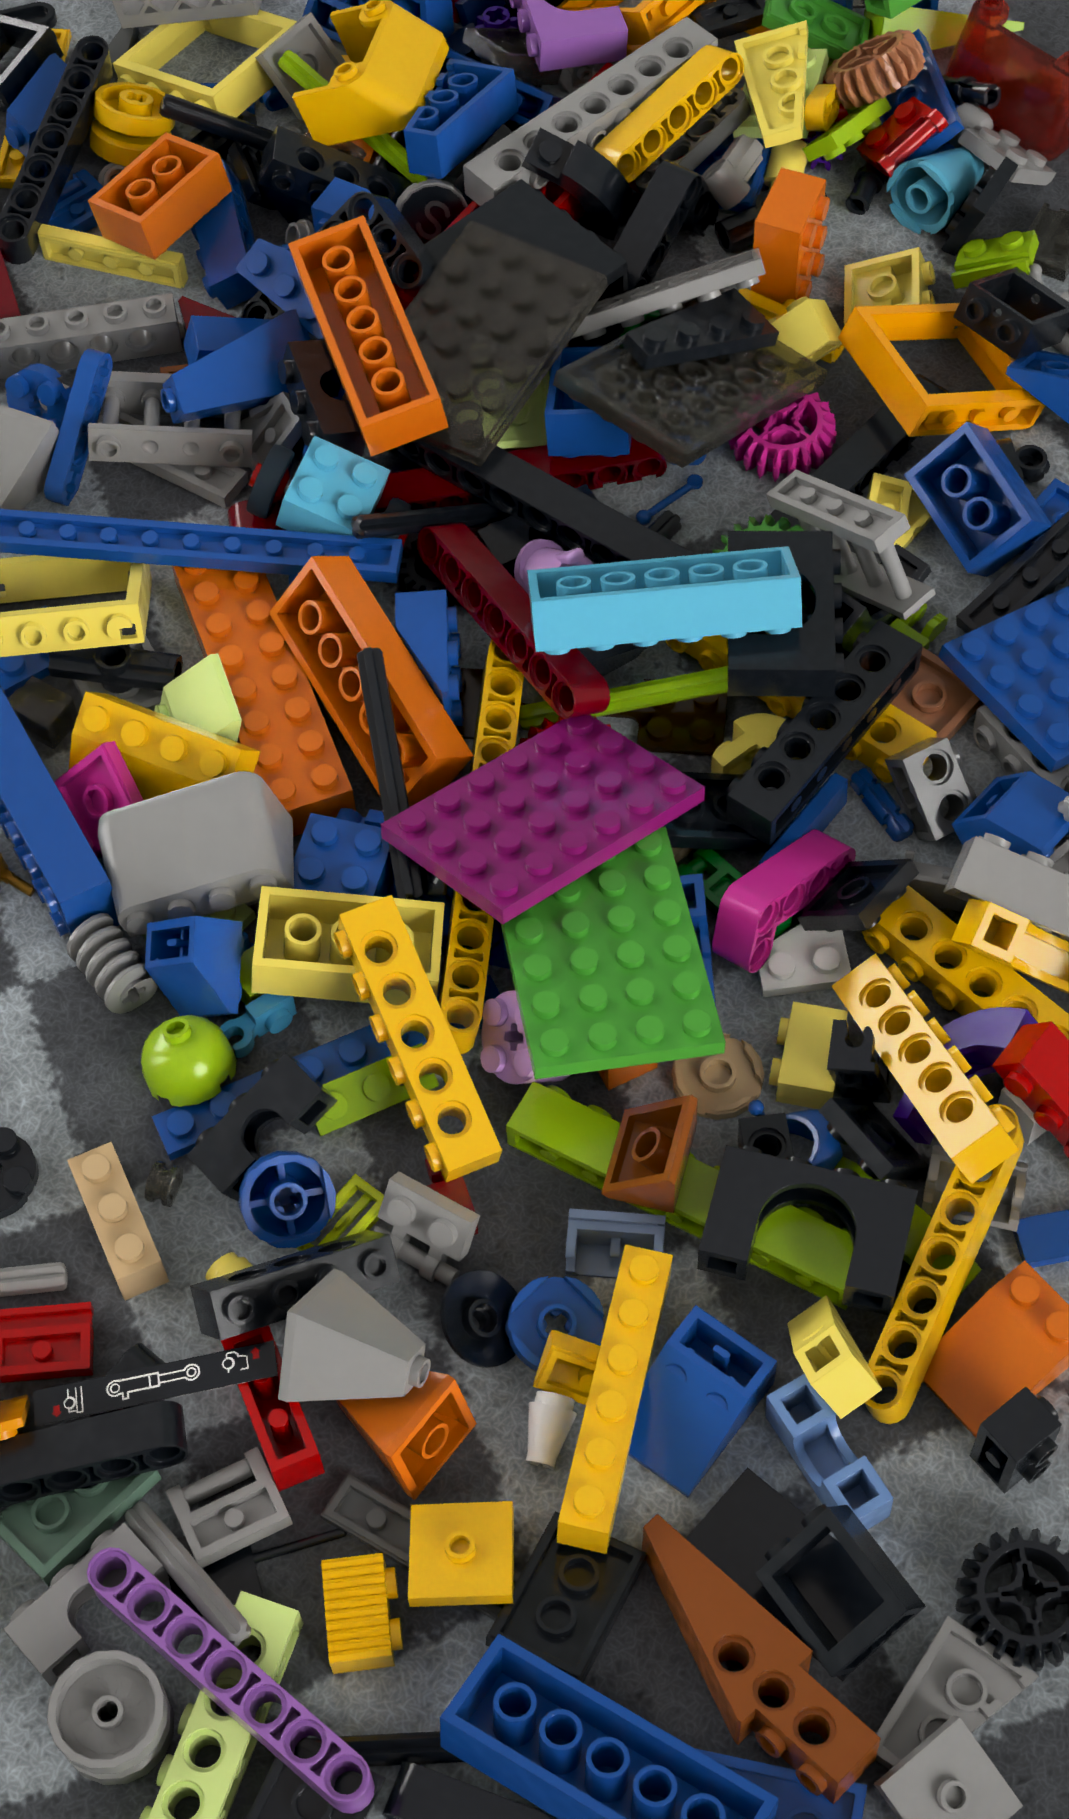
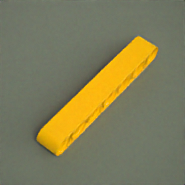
[865,1104,1024,1424]

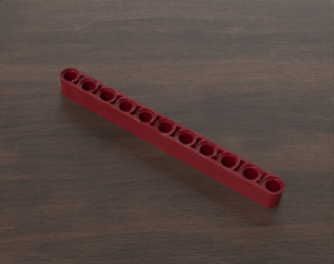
[227,427,667,531]

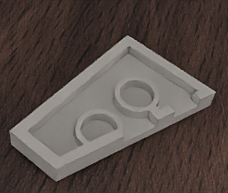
[875,1616,1039,1770]

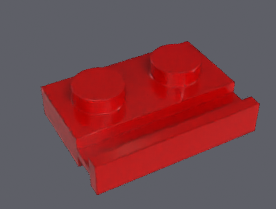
[0,1302,94,1383]

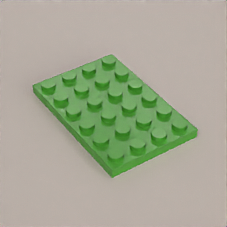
[501,826,726,1080]

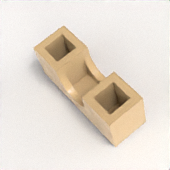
[67,1142,170,1301]

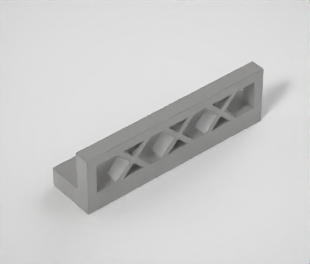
[112,0,262,29]

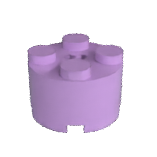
[480,990,570,1084]

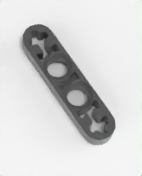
[635,88,751,196]

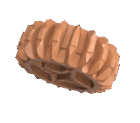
[824,30,925,109]

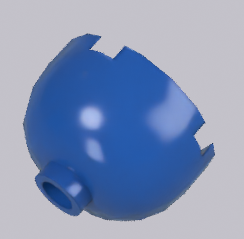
[239,1151,336,1248]

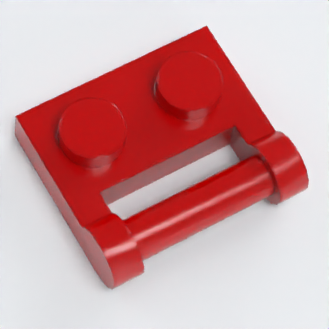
[856,96,949,178]

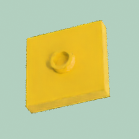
[408,1501,514,1607]

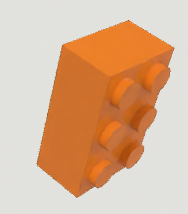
[88,132,232,260]
[751,167,830,304]

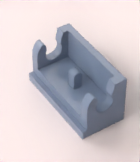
[565,1208,666,1278]

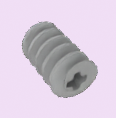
[67,913,158,1014]

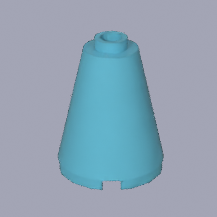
[887,146,984,234]

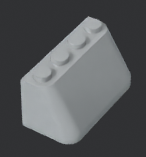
[98,771,294,937]

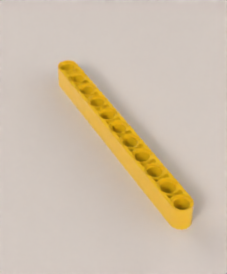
[438,640,524,1055]

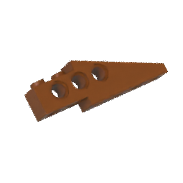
[642,1514,881,1805]

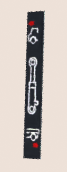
[33,1340,278,1427]

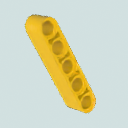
[594,45,745,183]

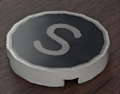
[396,178,468,244]

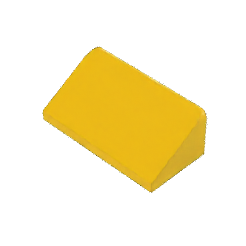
[533,1330,600,1405]

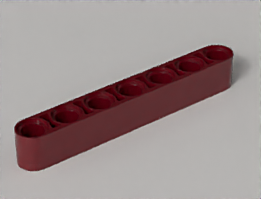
[417,523,610,719]

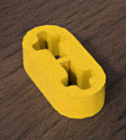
[804,84,840,131]

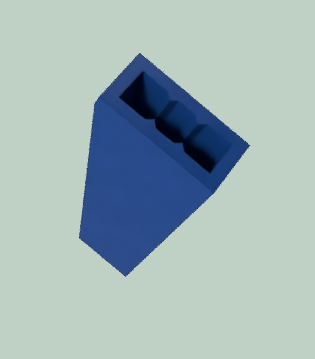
[160,309,305,424]

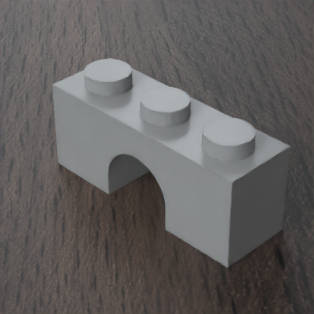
[3,1523,169,1686]

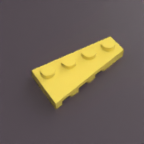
[734,20,809,149]

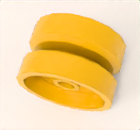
[90,82,175,167]

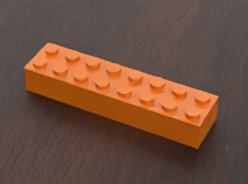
[172,566,356,837]

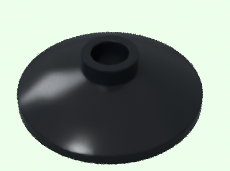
[440,1270,518,1368]

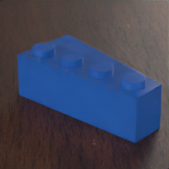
[404,58,518,179]

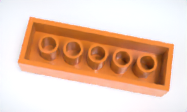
[288,215,449,457]
[269,556,474,807]

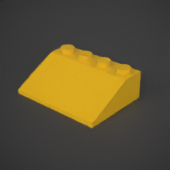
[68,691,261,800]

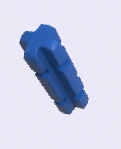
[850,767,914,842]

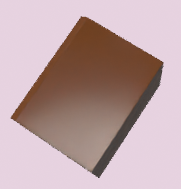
[601,1094,698,1214]

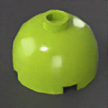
[141,1015,236,1107]

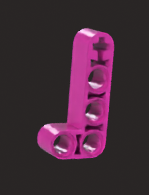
[712,829,856,973]

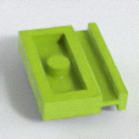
[951,230,1039,289]

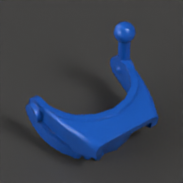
[748,1100,843,1170]

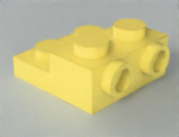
[844,247,935,325]

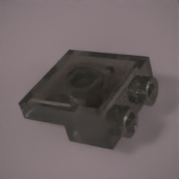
[462,28,562,89]

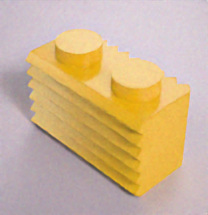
[321,1553,403,1674]

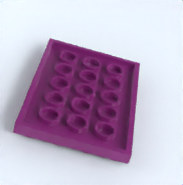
[381,715,705,924]

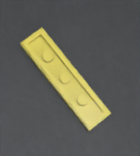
[37,224,188,288]

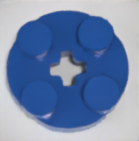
[5,363,72,431]
[505,1276,605,1371]

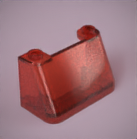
[944,0,1069,161]

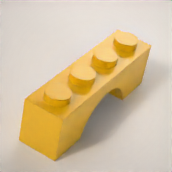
[951,898,1069,994]

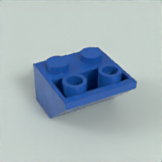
[951,771,1069,858]
[145,916,244,1017]

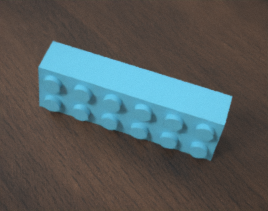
[527,546,802,655]

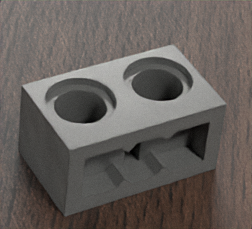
[884,738,977,841]

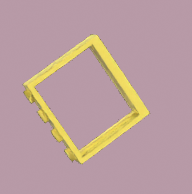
[112,10,297,118]
[0,555,152,657]

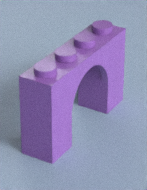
[509,0,628,72]

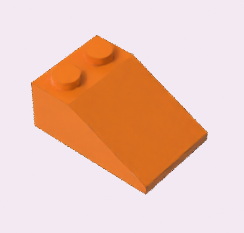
[923,1260,1069,1437]

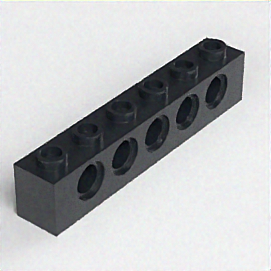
[725,620,923,846]

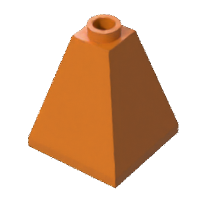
[336,1371,477,1501]

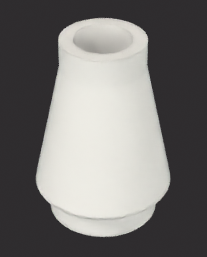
[525,1391,577,1469]

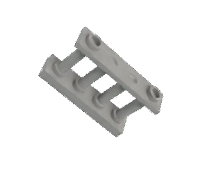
[88,371,253,468]
[766,470,936,620]

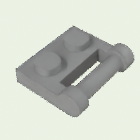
[165,1447,293,1568]

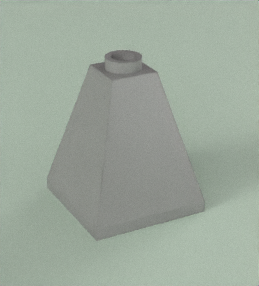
[0,404,59,510]
[278,1269,431,1402]

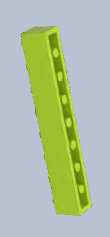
[506,1082,853,1310]

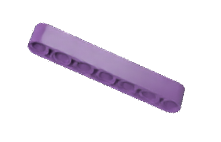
[87,1547,375,1814]

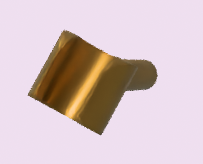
[0,853,35,897]

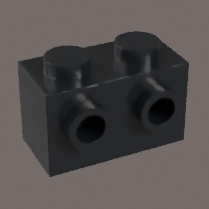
[970,1386,1062,1494]

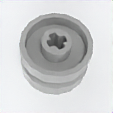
[47,1650,175,1785]

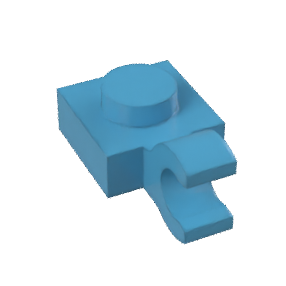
[220,994,297,1058]

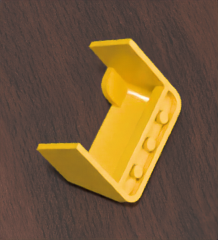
[292,0,449,146]

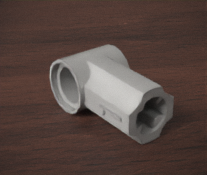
[702,134,764,210]

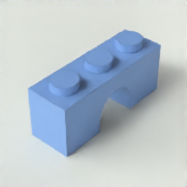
[765,1374,894,1530]

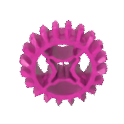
[728,382,837,482]

